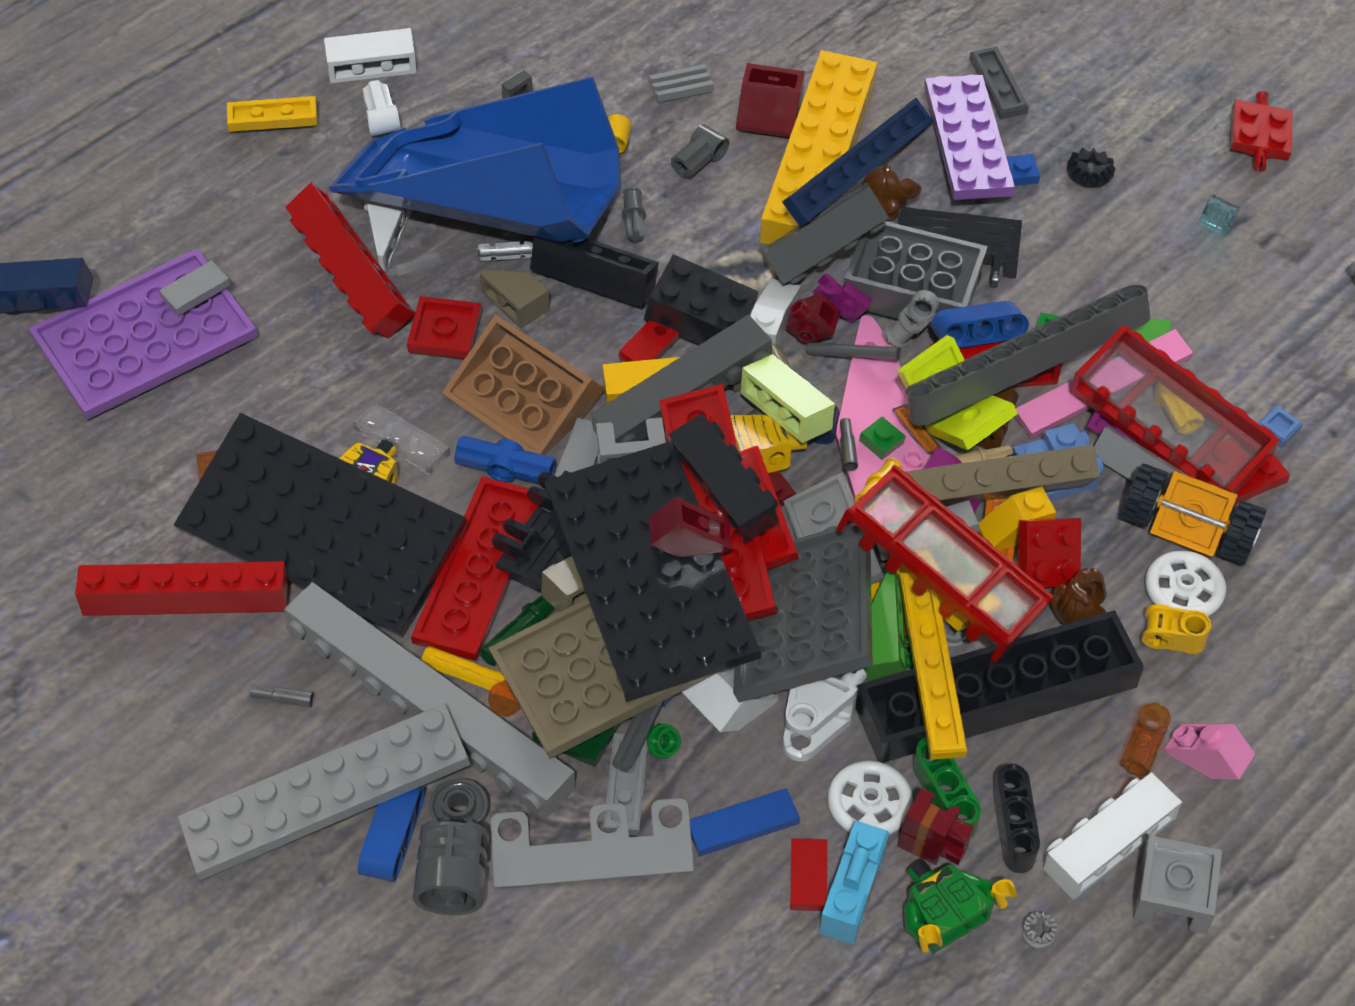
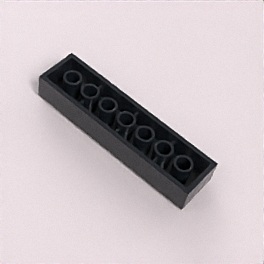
[855,610,1144,763]

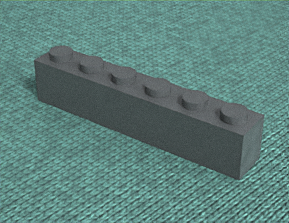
[591,314,772,443]

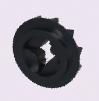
[1067,148,1115,187]

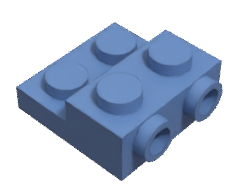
[1013,423,1103,501]

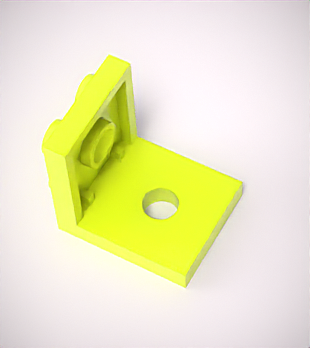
[897,335,1018,450]

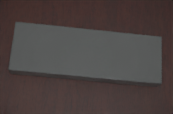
[969,46,1029,120]

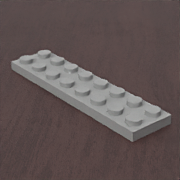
[178,703,471,881]

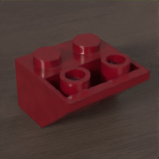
[736,63,805,138]

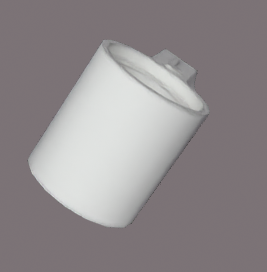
[363,80,401,136]

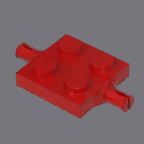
[1230,91,1293,172]

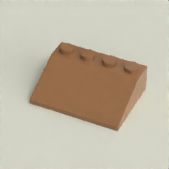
[442,314,604,455]

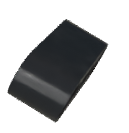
[993,764,1040,873]

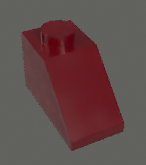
[649,497,732,557]

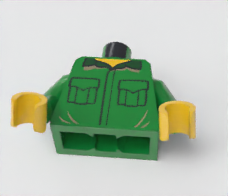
[904,860,1018,954]

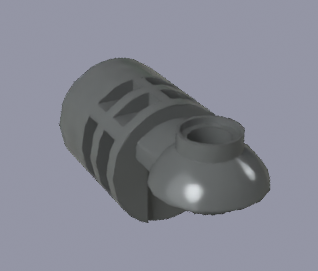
[412,778,489,915]

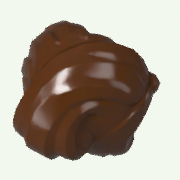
[862,165,922,221]
[1051,568,1107,625]

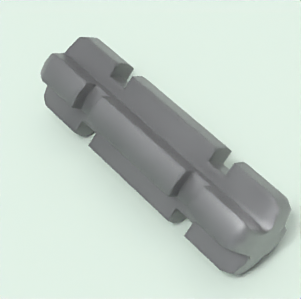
[478,240,533,261]

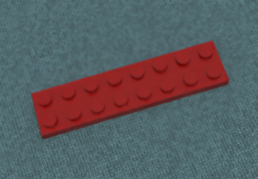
[659,384,777,621]

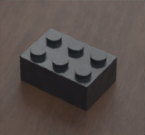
[643,254,759,345]

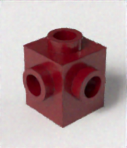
[786,292,841,345]

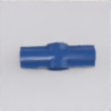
[454,435,556,484]

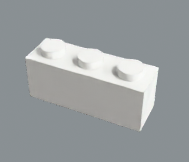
[324,28,417,83]

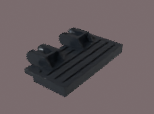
[899,207,1022,287]
[491,470,571,593]

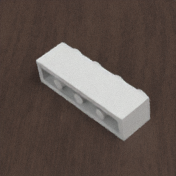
[1043,772,1182,900]

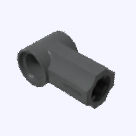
[671,124,730,179]

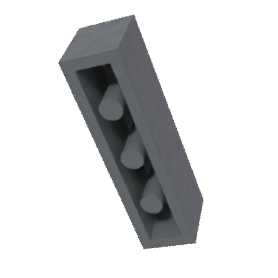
[762,182,889,285]

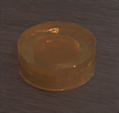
[488,680,521,716]

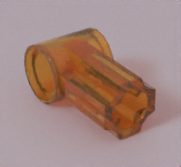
[1120,703,1171,777]

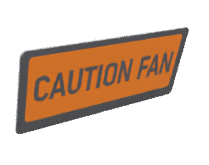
[892,404,942,454]

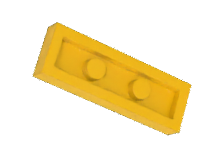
[227,96,318,132]

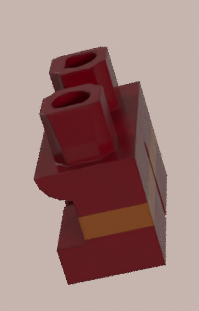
[897,787,974,865]

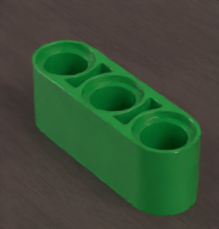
[913,738,981,838]

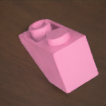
[1164,724,1255,780]

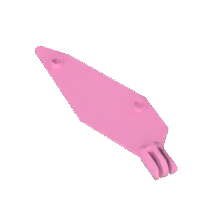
[835,315,931,556]

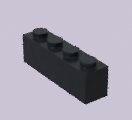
[530,236,659,307]
[668,413,779,543]

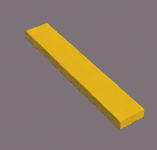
[899,572,967,760]

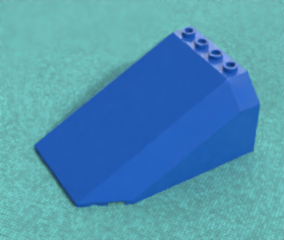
[329,76,621,242]

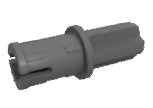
[622,187,646,242]

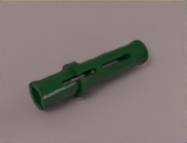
[479,596,556,666]

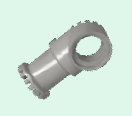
[882,290,939,350]

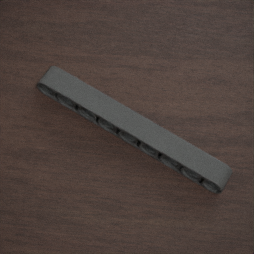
[905,285,1151,426]

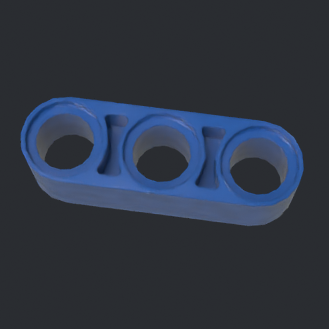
[931,301,1029,348]
[358,787,424,882]

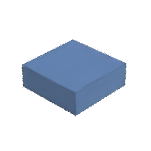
[1258,406,1303,448]

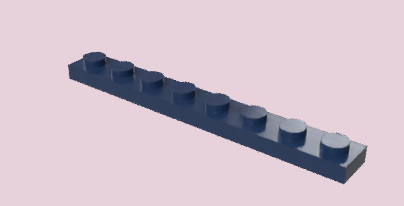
[782,98,933,227]

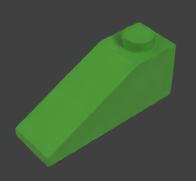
[863,570,907,681]

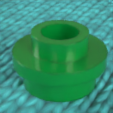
[647,723,681,759]

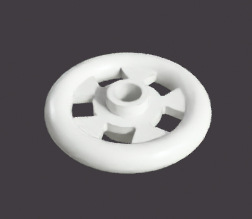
[1145,551,1226,616]
[828,760,913,835]

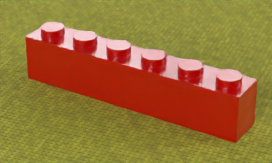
[285,182,415,339]
[75,561,289,616]

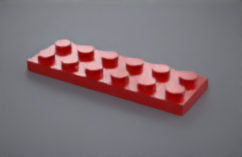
[411,476,541,661]

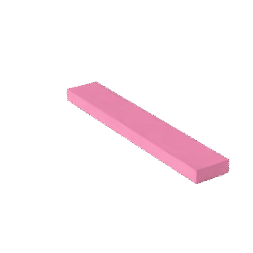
[1015,329,1193,439]

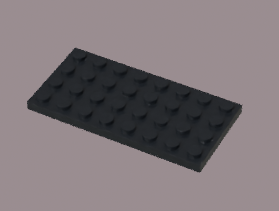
[174,413,468,638]
[544,441,761,702]

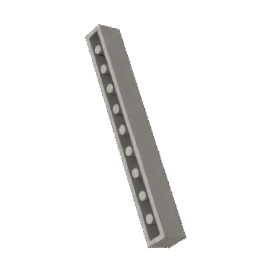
[284,582,575,818]

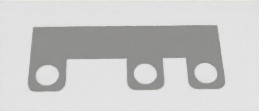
[491,798,694,888]

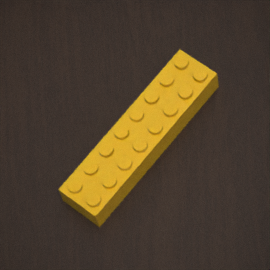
[760,50,878,245]

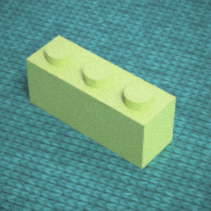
[740,354,835,443]

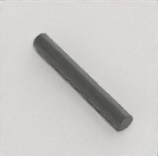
[806,342,900,360]

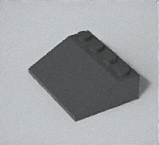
[843,221,988,332]

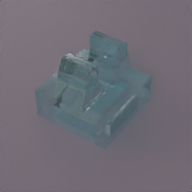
[1197,195,1240,237]

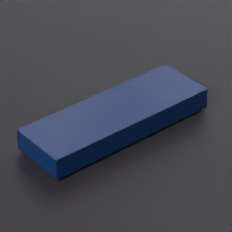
[690,788,800,857]

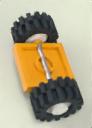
[1121,463,1267,566]

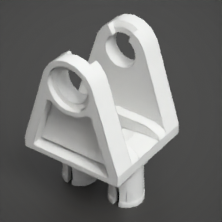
[783,669,867,762]

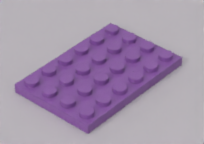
[28,249,258,420]

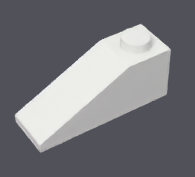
[364,200,413,274]
[750,279,801,346]

